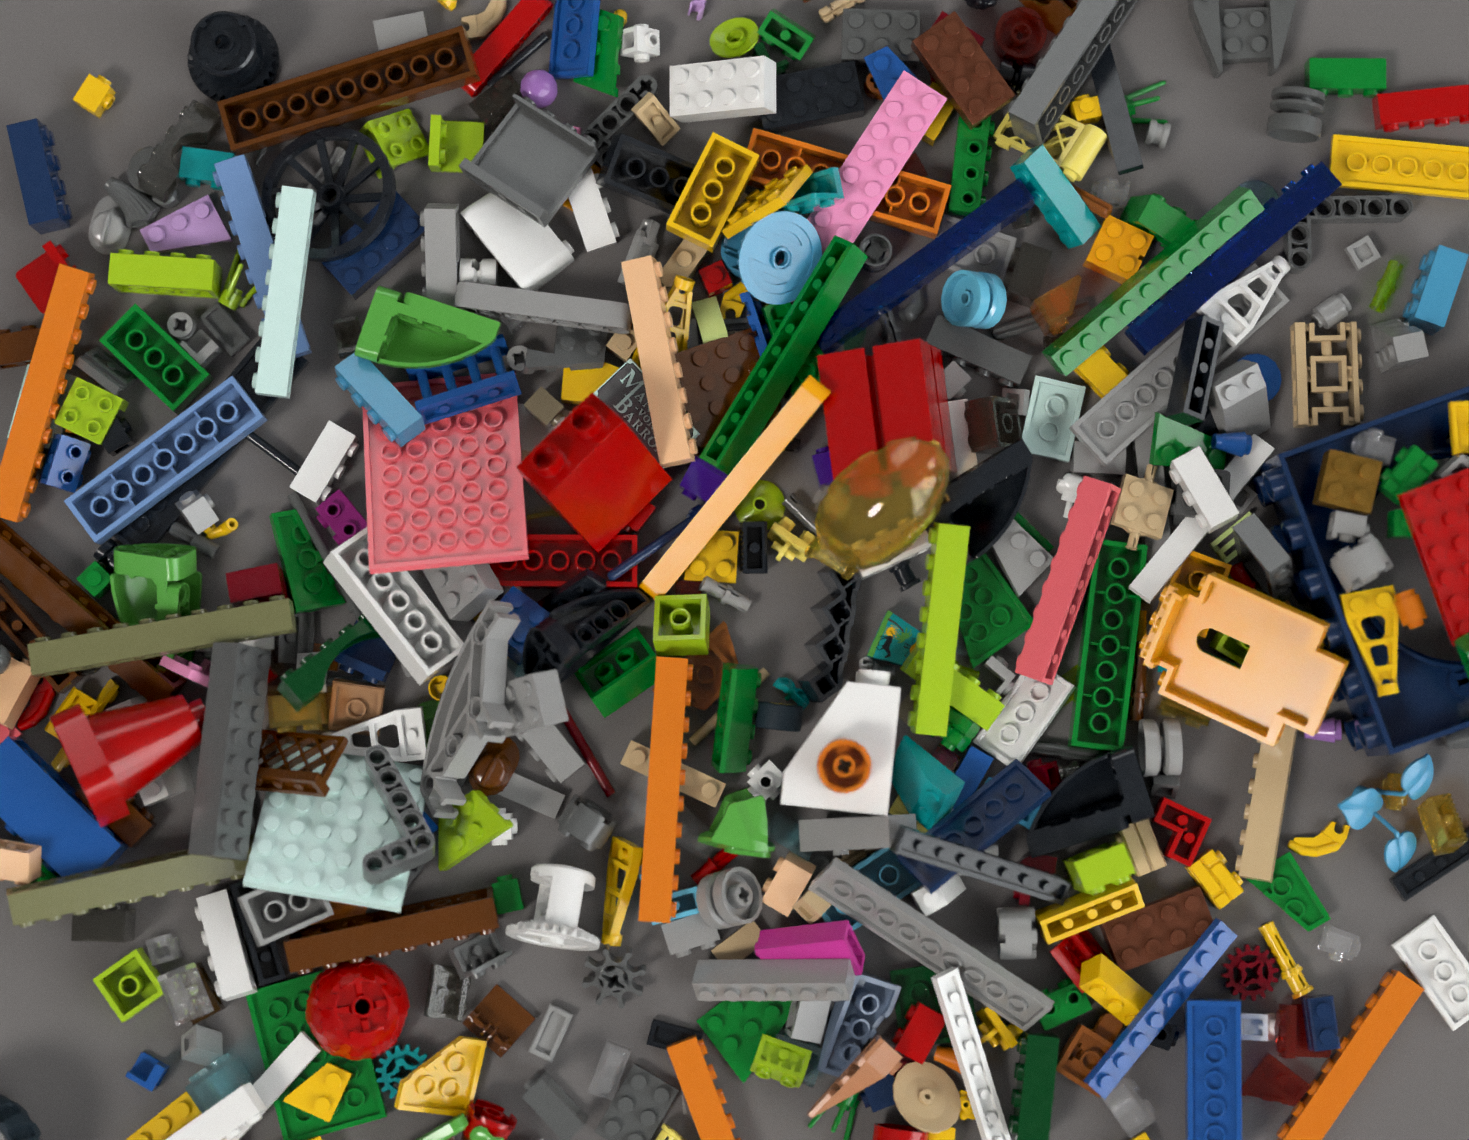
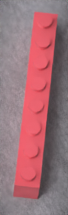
[1015,475,1121,685]

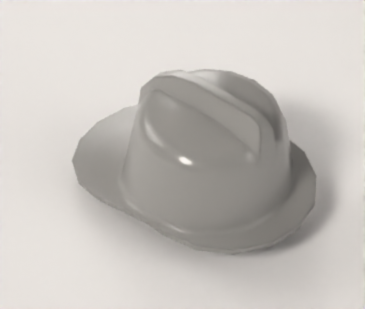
[89,196,132,255]

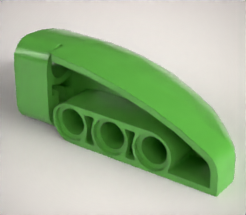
[355,285,501,369]
[110,543,202,679]

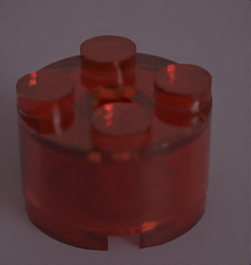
[993,7,1047,65]

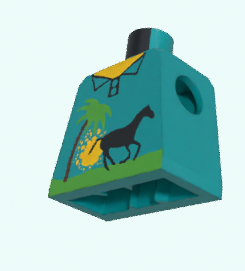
[866,610,920,666]

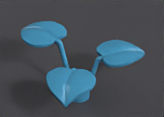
[1337,753,1434,872]

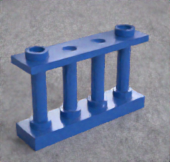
[405,334,522,425]

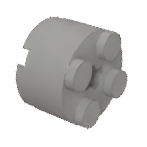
[1330,534,1394,593]
[996,906,1037,960]

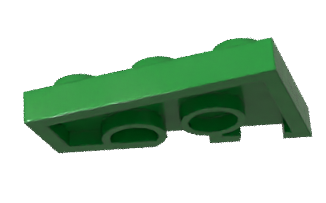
[573,9,624,98]

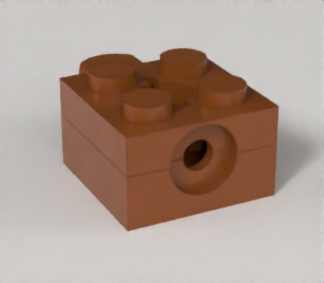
[1056,1013,1123,1098]

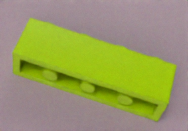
[900,646,1005,731]

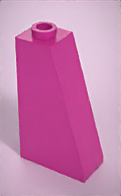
[755,920,865,976]

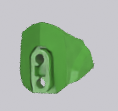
[697,787,775,858]

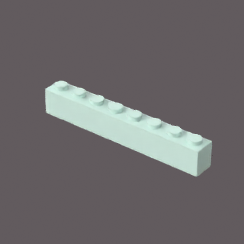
[252,186,316,399]

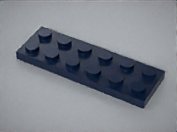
[896,758,1052,894]

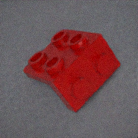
[16,240,78,314]

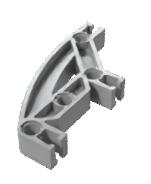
[420,600,521,819]

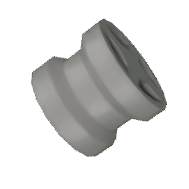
[1144,119,1171,149]
[167,312,196,340]
[507,346,528,374]

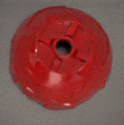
[305,957,410,1060]

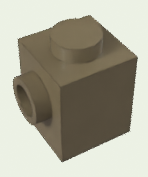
[524,386,565,429]

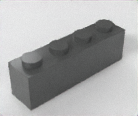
[926,314,1032,388]

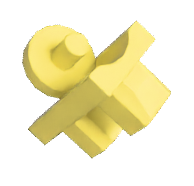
[767,516,816,563]

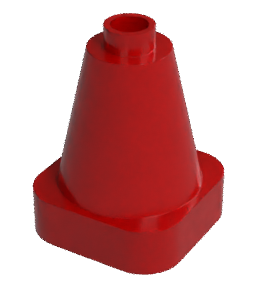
[49,694,205,828]

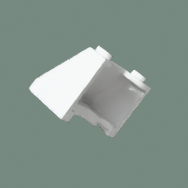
[459,193,575,291]

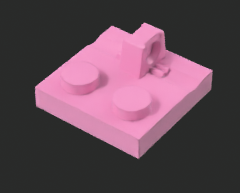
[159,655,211,687]

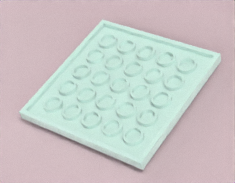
[243,743,426,913]

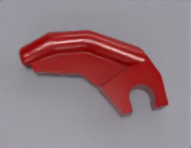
[17,677,56,731]

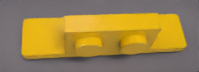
[44,678,119,772]

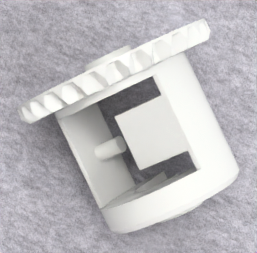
[505,864,600,951]

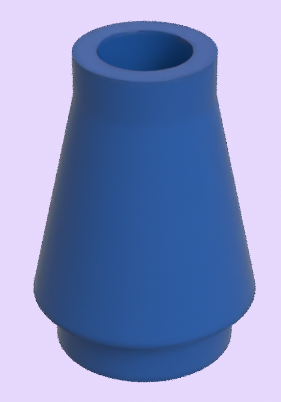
[1211,431,1252,457]

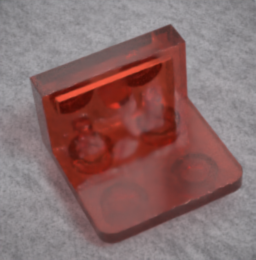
[1276,1003,1331,1059]

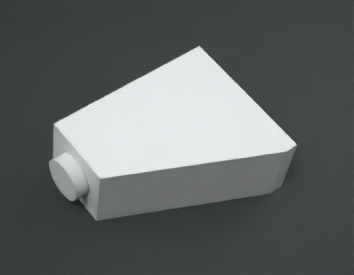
[909,873,966,916]

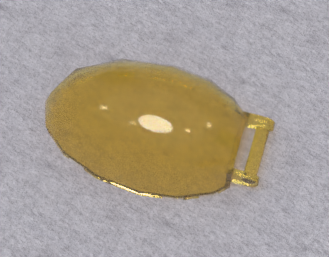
[804,437,949,580]

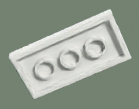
[973,674,1076,766]
[1390,915,1469,1031]

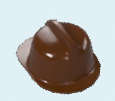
[468,737,520,796]

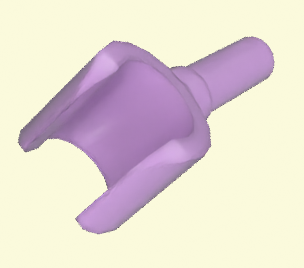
[688,0,706,20]

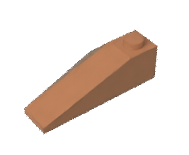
[807,1034,902,1118]

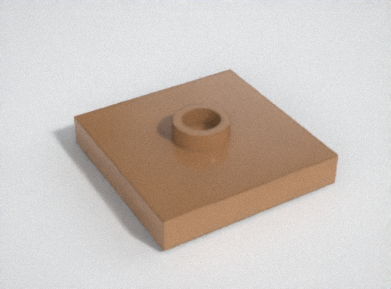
[327,678,386,737]

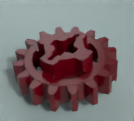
[1221,944,1279,1001]

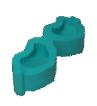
[772,677,809,710]

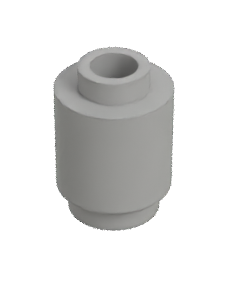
[1312,293,1352,329]

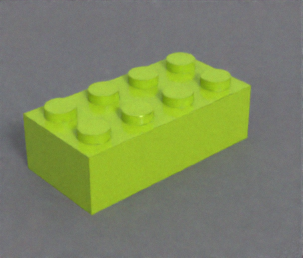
[108,249,223,299]
[1062,841,1136,895]

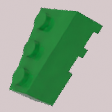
[1119,193,1198,248]

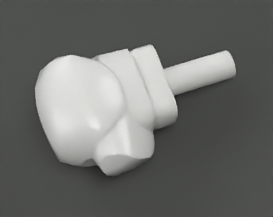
[1056,473,1083,518]

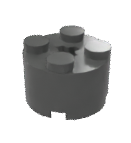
[558,794,619,852]

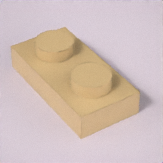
[631,92,681,146]

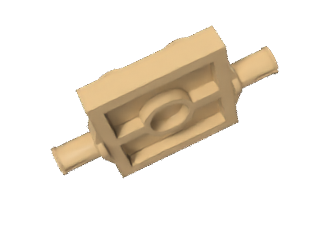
[1110,464,1174,550]

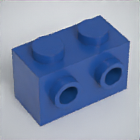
[39,433,91,493]

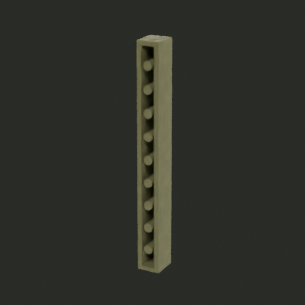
[27,595,297,678]
[6,834,255,927]

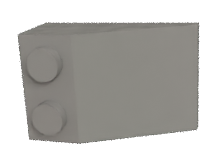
[1208,359,1271,436]

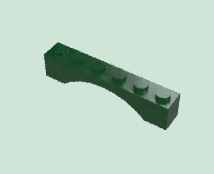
[277,613,382,713]

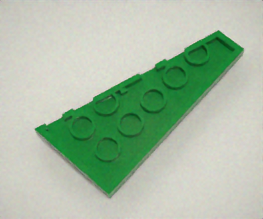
[938,502,1033,669]
[696,1001,792,1084]

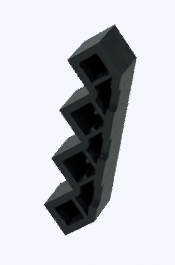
[797,558,862,703]

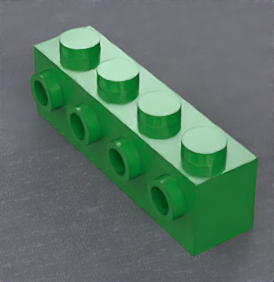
[947,115,995,218]

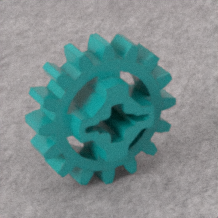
[376,1043,428,1099]

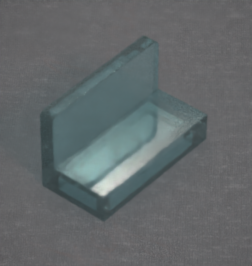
[767,811,813,861]

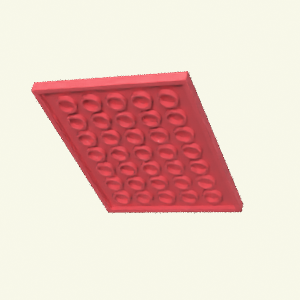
[362,371,529,574]

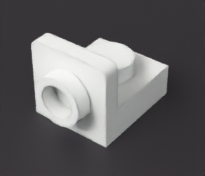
[1241,1013,1279,1041]

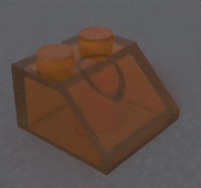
[1029,274,1082,336]

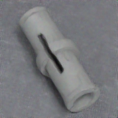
[699,576,752,613]

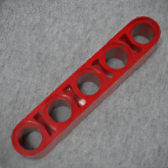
[460,0,554,98]

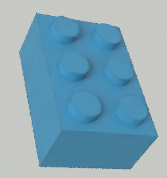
[1402,244,1469,335]

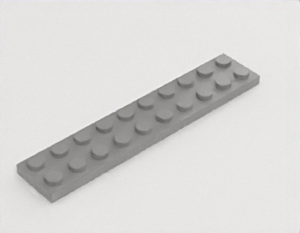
[1069,263,1290,467]
[808,857,1054,1031]

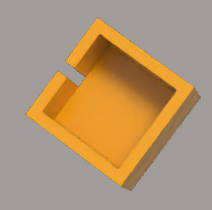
[1082,215,1154,284]

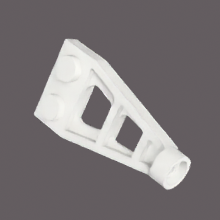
[1196,255,1290,348]
[322,706,428,762]

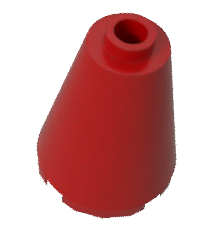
[461,1099,517,1140]

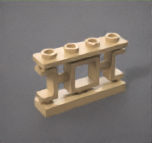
[1290,322,1364,428]

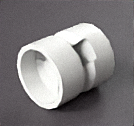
[459,258,498,286]

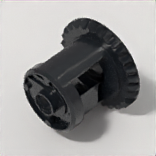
[187,11,280,102]

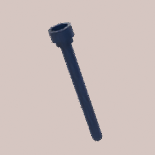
[607,504,703,580]

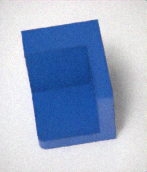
[125,1052,170,1092]

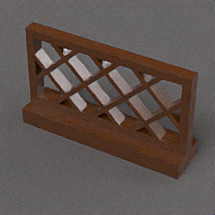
[255,729,349,797]

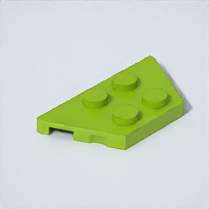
[438,790,514,871]

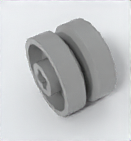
[1137,718,1183,777]
[696,867,763,930]

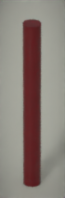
[563,706,616,797]

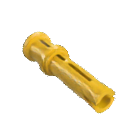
[1258,920,1314,999]

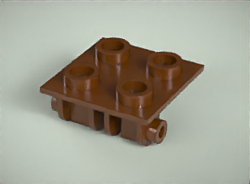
[462,984,536,1058]

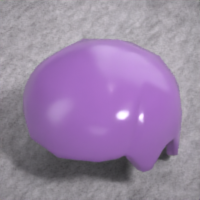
[520,69,558,108]

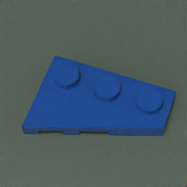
[864,46,919,101]
[739,291,772,357]

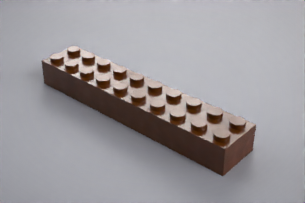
[217,25,481,156]

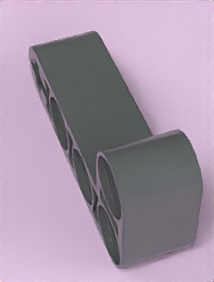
[581,75,658,168]

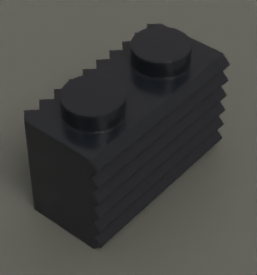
[739,521,768,574]

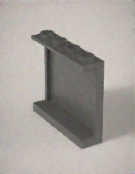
[459,93,600,228]

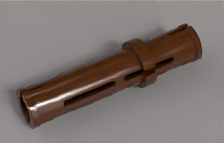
[1127,641,1148,721]

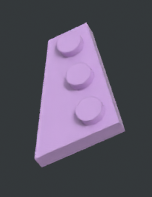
[140,195,233,253]

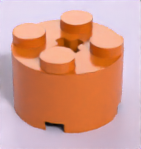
[816,739,872,793]

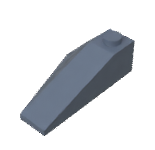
[817,970,901,1077]

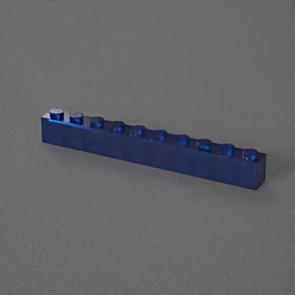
[1124,161,1342,356]
[816,178,1035,354]

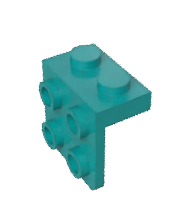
[776,167,844,215]

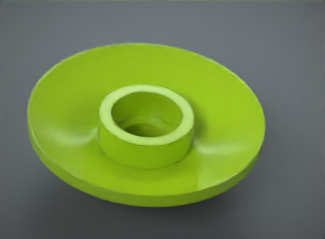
[709,17,759,58]
[734,480,785,530]

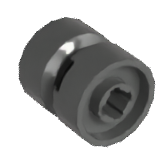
[859,234,892,273]

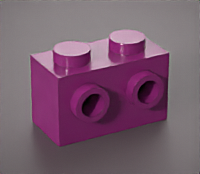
[315,489,367,546]

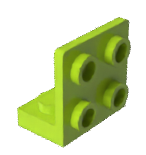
[359,109,429,179]
[428,114,485,173]
[54,377,129,445]

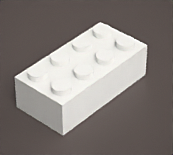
[670,56,776,123]

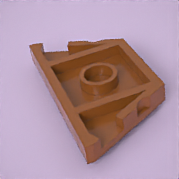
[652,621,739,711]

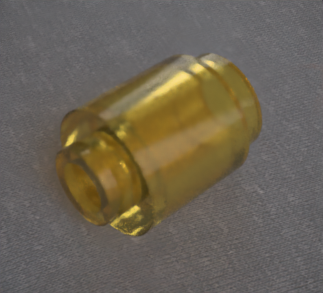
[1381,772,1408,811]

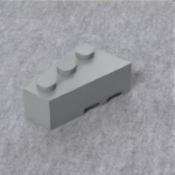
[1370,318,1429,374]
[990,520,1053,597]

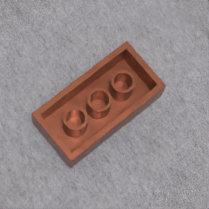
[911,11,1015,130]
[1099,886,1213,972]

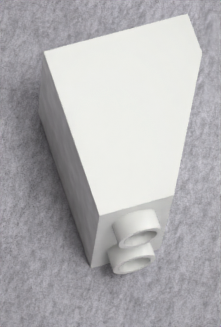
[779,669,901,815]

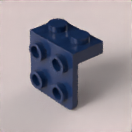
[334,619,397,685]

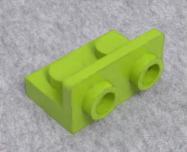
[750,1034,812,1088]

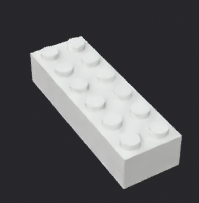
[323,527,464,685]

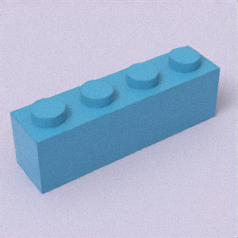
[335,352,425,447]

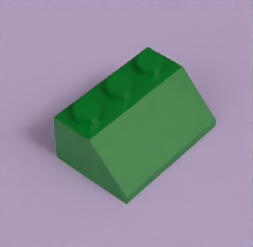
[574,627,657,718]

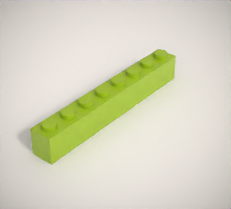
[907,522,970,737]

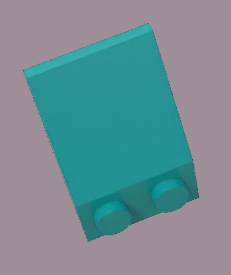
[891,735,965,830]

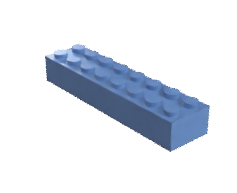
[64,376,268,545]

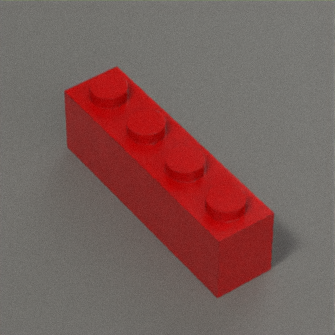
[1372,84,1469,133]

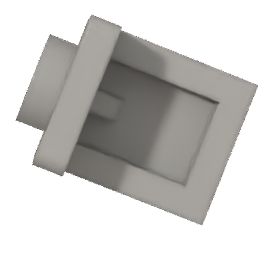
[982,656,1016,695]

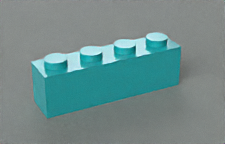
[1009,144,1101,249]

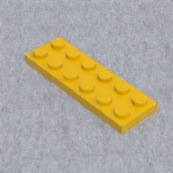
[1327,134,1469,200]

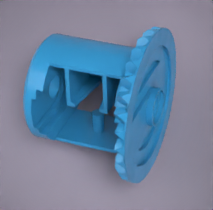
[721,211,822,305]

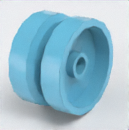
[941,269,1007,329]

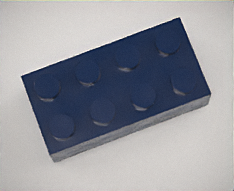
[6,118,72,235]
[321,191,425,300]

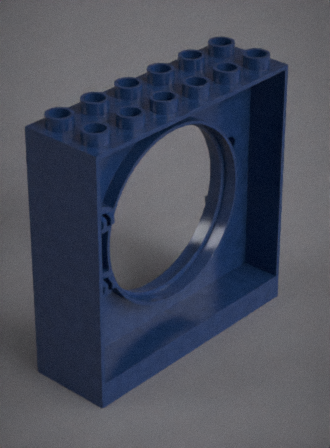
[1253,386,1469,757]

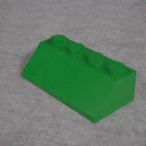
[711,662,761,773]

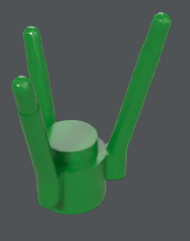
[1125,80,1168,124]
[808,1092,860,1140]

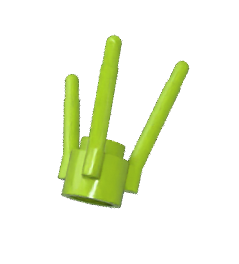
[218,249,257,311]

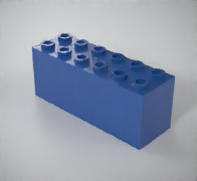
[0,736,129,877]
[1184,998,1242,1140]

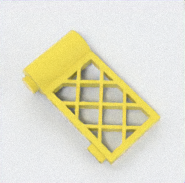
[993,95,1108,182]

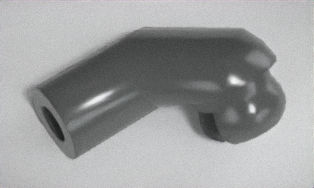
[899,286,924,322]

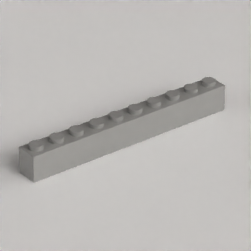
[408,569,586,783]

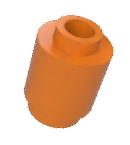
[1394,588,1428,630]

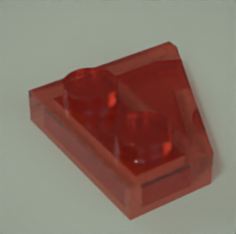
[1242,1052,1311,1106]

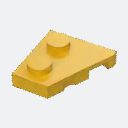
[284,1062,353,1122]

